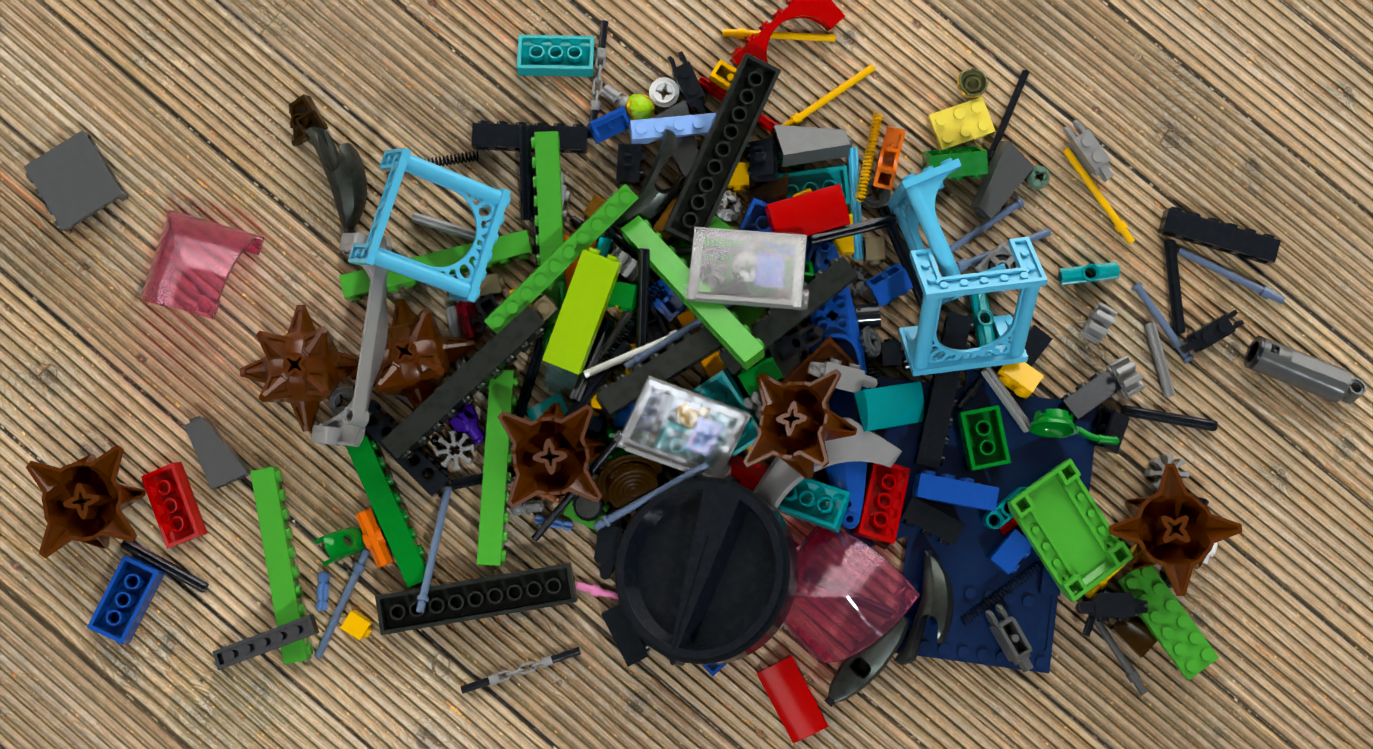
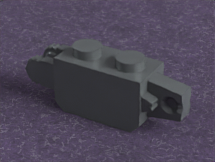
[985,604,1034,672]

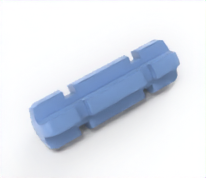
[535,514,573,531]
[316,572,330,611]

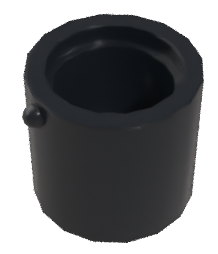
[854,302,881,330]
[586,411,607,438]

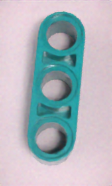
[982,487,1027,529]

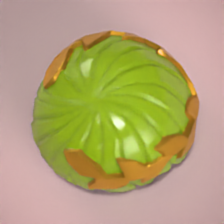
[625,93,655,120]

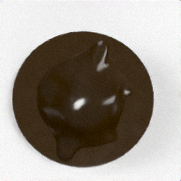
[597,453,664,511]

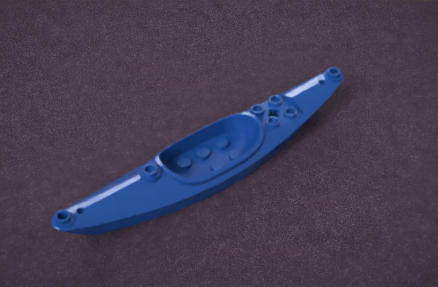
[809,241,868,529]

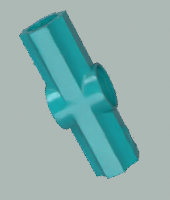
[1058,262,1120,286]
[969,293,995,347]

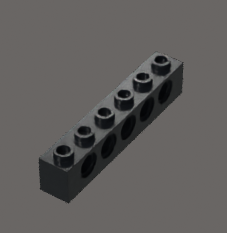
[365,399,451,497]

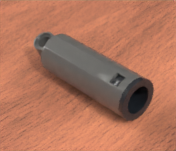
[1244,336,1366,404]

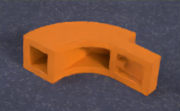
[873,125,906,190]

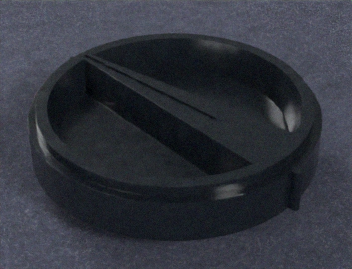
[615,475,798,666]

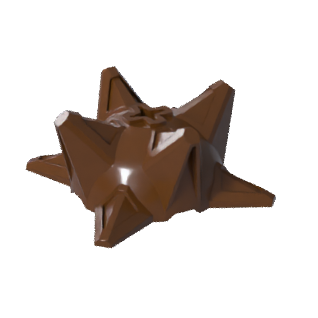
[350,299,476,409]
[240,305,359,432]
[743,369,857,479]
[498,402,607,508]
[26,445,145,558]
[1108,463,1242,596]

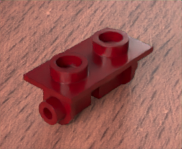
[455,301,483,339]

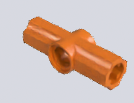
[356,508,394,568]

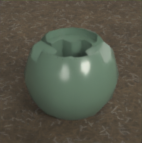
[1026,165,1050,189]

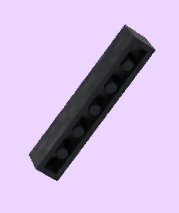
[471,120,588,154]
[1158,207,1281,265]

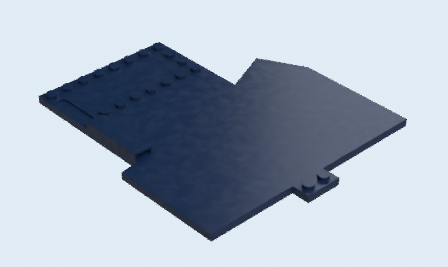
[844,369,1099,673]

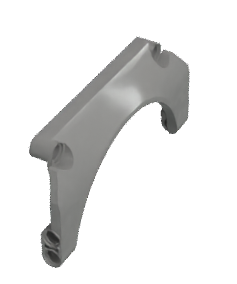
[311,233,392,447]
[753,417,902,629]

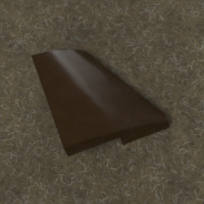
[289,94,328,147]
[748,174,789,205]
[1110,617,1157,658]

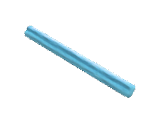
[848,147,864,260]

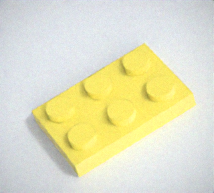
[928,97,995,150]

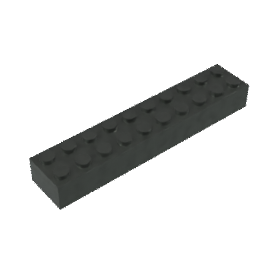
[662,53,781,246]
[381,306,547,460]
[375,562,578,635]

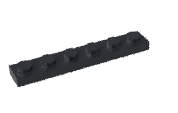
[212,614,320,670]

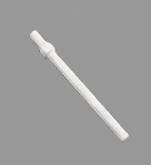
[583,330,694,378]

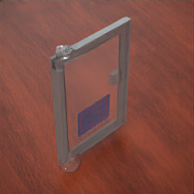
[684,227,809,310]
[614,376,751,479]

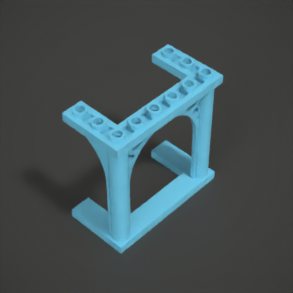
[348,148,511,303]
[887,158,1006,305]
[898,237,1048,376]

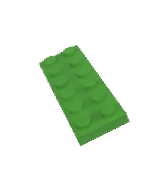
[1115,566,1219,680]

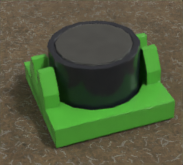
[563,495,610,532]

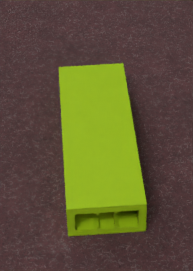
[542,247,623,375]

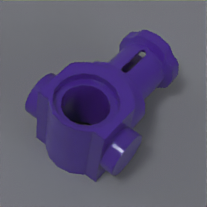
[449,405,486,445]

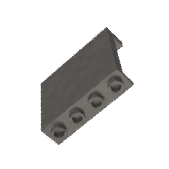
[24,130,129,234]

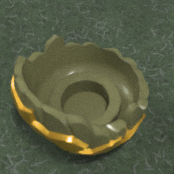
[957,67,988,98]

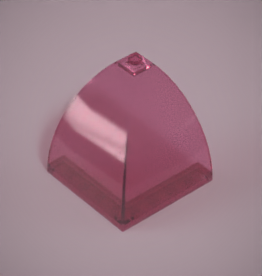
[140,210,265,319]
[783,525,920,663]

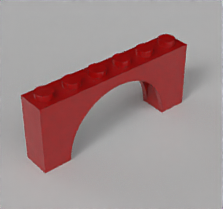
[729,0,845,69]

